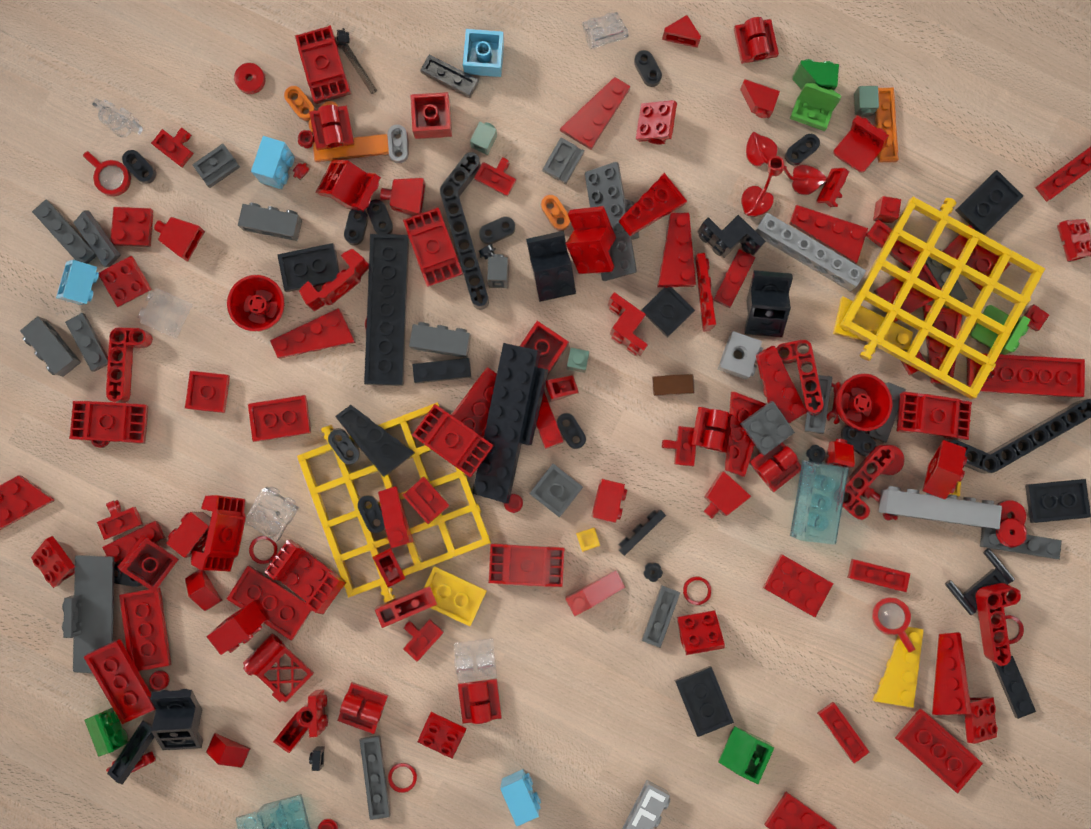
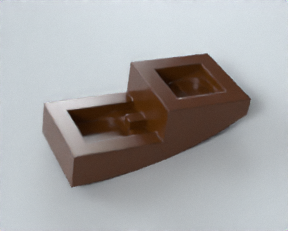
[653,374,695,396]

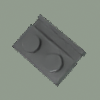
[543,138,585,184]
[192,144,240,188]

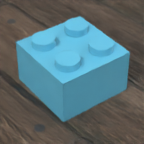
[463,29,504,77]
[251,136,294,189]
[56,260,99,305]
[500,769,541,827]

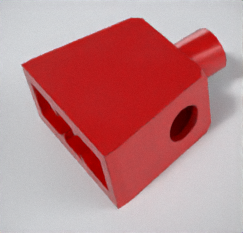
[380,178,426,216]
[154,217,205,262]
[703,471,751,519]

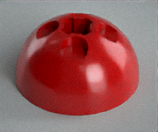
[227,275,285,332]
[836,373,892,431]

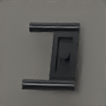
[945,548,1015,615]

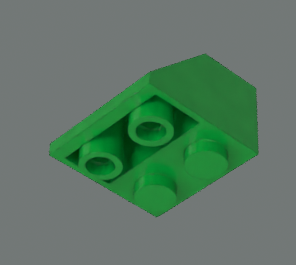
[792,59,839,90]
[84,708,128,757]
[718,726,775,784]

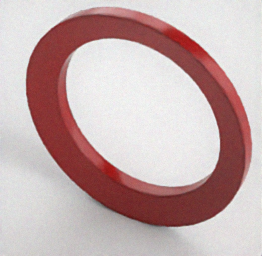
[249,536,278,564]
[683,576,711,605]
[1005,615,1024,644]
[388,763,417,793]

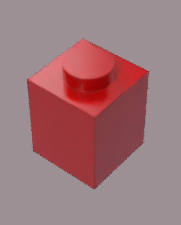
[873,196,902,224]

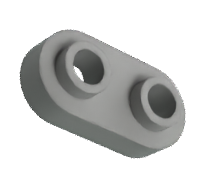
[388,125,408,163]

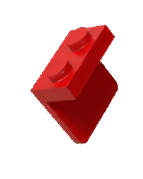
[833,115,889,173]

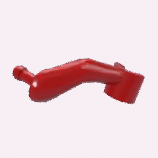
[827,382,841,425]
[861,487,898,521]
[106,751,156,773]

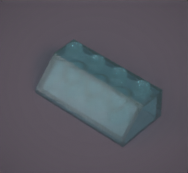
[790,460,849,544]

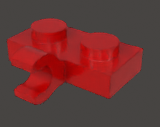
[151,128,194,168]
[474,157,516,197]
[662,426,696,467]
[97,500,143,540]
[403,619,444,662]

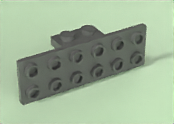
[585,162,639,281]
[62,555,115,673]

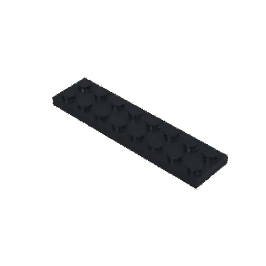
[364,234,409,386]
[472,343,541,503]

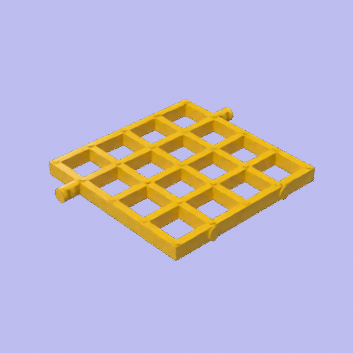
[840,196,1045,399]
[297,402,491,603]

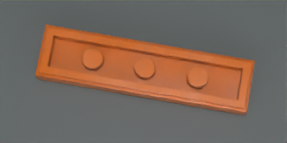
[875,87,899,163]
[313,134,389,162]

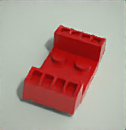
[295,25,352,104]
[403,207,463,287]
[299,249,369,312]
[896,392,972,440]
[69,401,148,444]
[412,404,494,478]
[191,495,246,572]
[264,539,347,615]
[488,543,565,587]

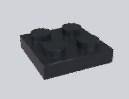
[641,287,695,338]

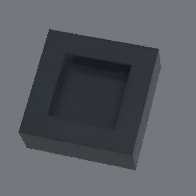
[309,746,325,771]

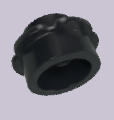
[337,28,350,47]
[478,244,496,260]
[806,445,825,464]
[643,563,663,582]

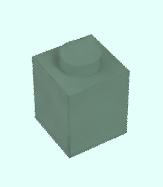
[854,86,879,117]
[470,121,497,155]
[567,348,589,373]

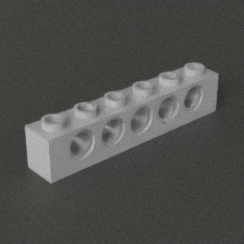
[755,213,866,292]

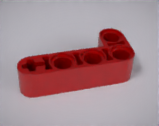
[106,328,153,403]
[776,340,823,415]
[834,445,895,520]
[976,583,1021,666]

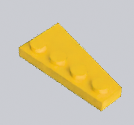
[833,296,913,351]
[873,627,924,708]

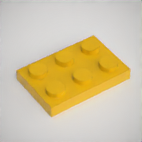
[424,566,487,626]

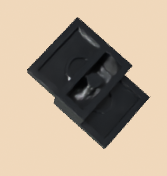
[698,215,766,258]
[526,231,576,302]
[744,270,793,337]
[150,689,203,750]

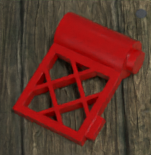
[243,633,314,703]

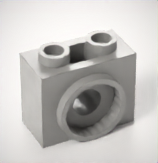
[717,331,763,380]

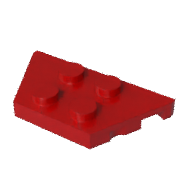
[0,475,55,530]

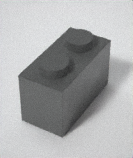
[487,254,509,288]

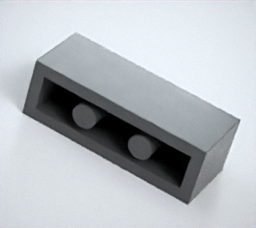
[238,203,302,241]
[20,316,81,377]
[409,322,471,358]

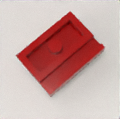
[402,476,450,524]

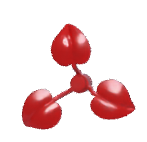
[741,132,827,217]

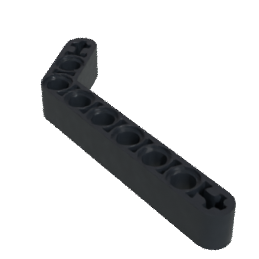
[440,152,489,310]
[948,399,1091,474]

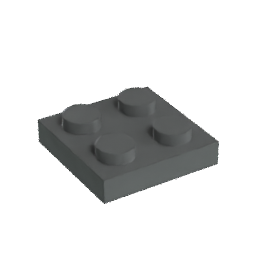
[740,401,795,455]
[529,464,583,518]

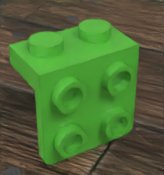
[790,83,842,131]
[970,305,1031,355]

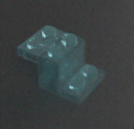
[236,794,310,829]

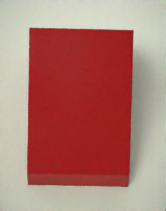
[662,15,701,48]
[545,375,579,402]
[373,548,406,587]
[185,569,223,611]
[273,712,309,753]
[206,733,251,768]

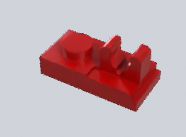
[816,168,850,207]

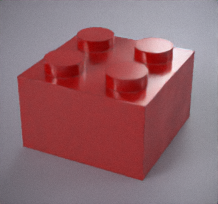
[410,92,452,139]
[520,321,569,376]
[922,440,967,500]
[591,479,627,523]
[166,512,211,558]
[118,534,179,592]
[206,601,267,655]

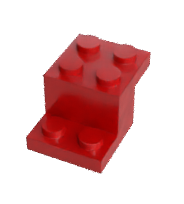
[316,159,381,211]
[566,206,616,274]
[608,292,648,356]

